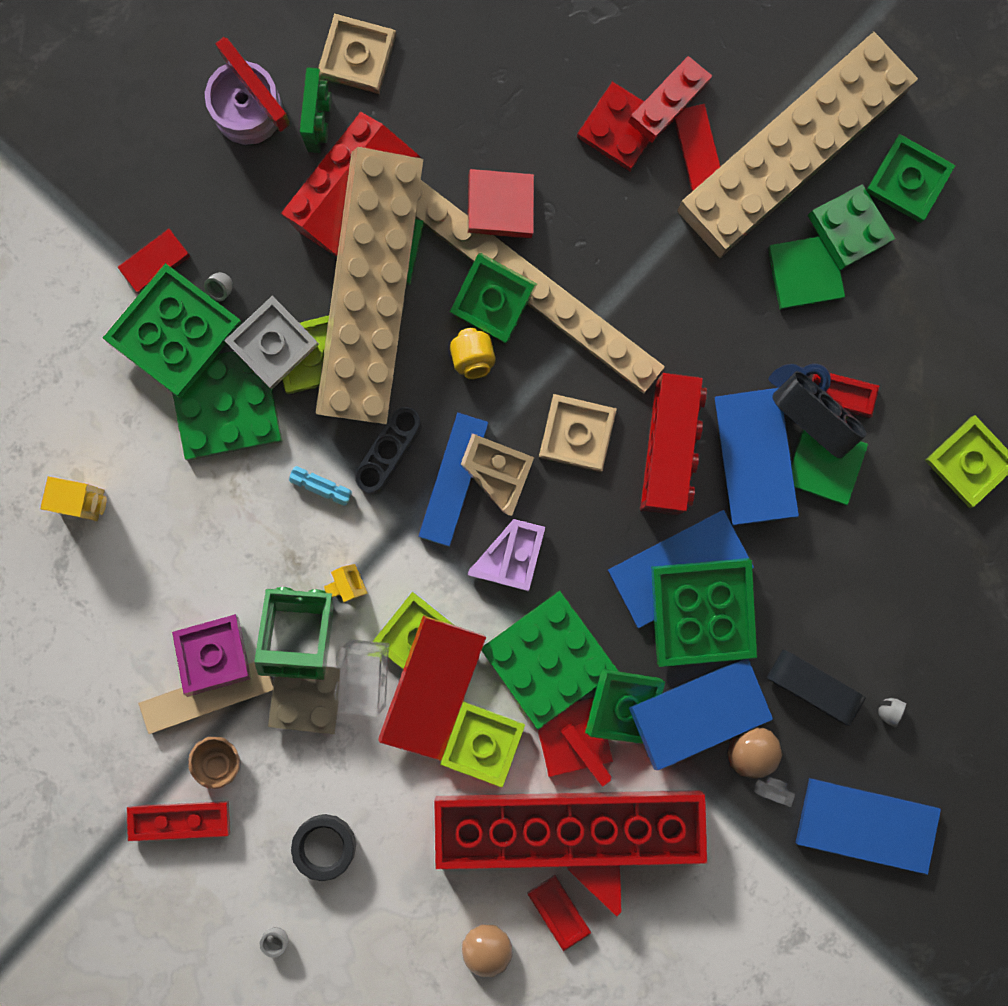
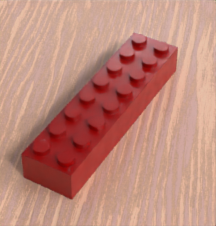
[434,790,707,869]

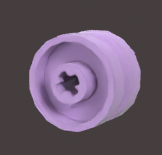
[205,61,282,145]

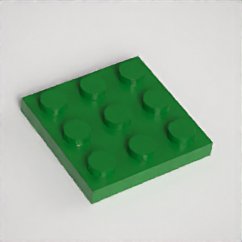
[103,263,242,399]
[172,351,283,461]
[651,558,757,667]
[482,591,618,730]

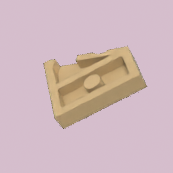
[461,434,534,516]

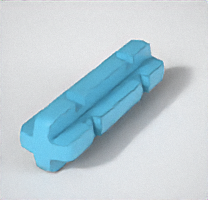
[289,466,352,506]

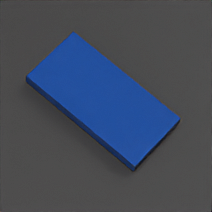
[714,388,799,526]
[607,510,754,628]
[629,659,773,771]
[796,778,941,875]

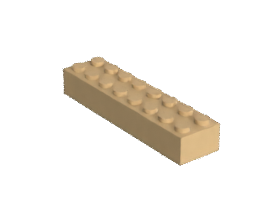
[677,32,918,258]
[316,147,424,424]

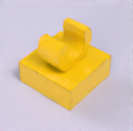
[324,564,368,602]

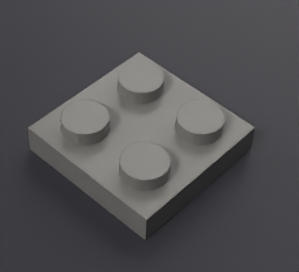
[224,295,319,390]

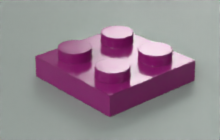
[172,614,251,697]

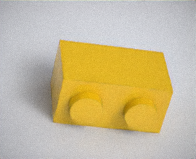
[40,476,107,521]

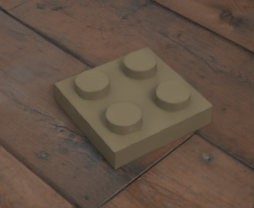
[268,666,343,734]

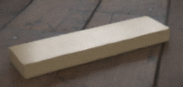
[138,662,273,734]

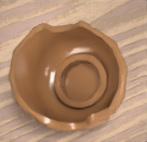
[727,727,782,779]
[188,737,240,789]
[462,924,513,977]

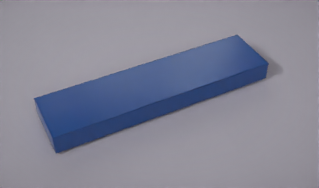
[418,412,489,547]

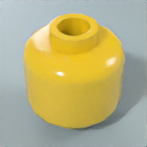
[450,328,496,379]

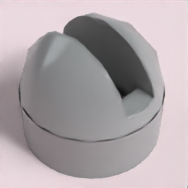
[204,272,233,301]
[878,698,906,727]
[260,927,288,958]

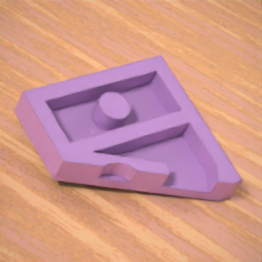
[468,519,545,591]

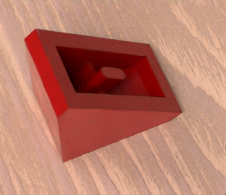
[567,865,622,917]

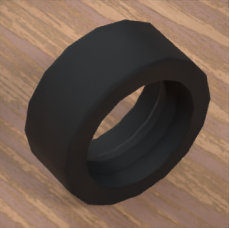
[291,814,356,881]

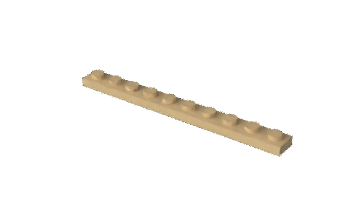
[415,180,665,394]

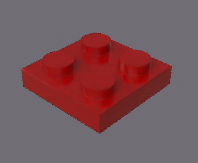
[577,81,650,171]

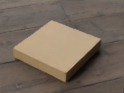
[319,13,397,94]
[539,394,617,473]

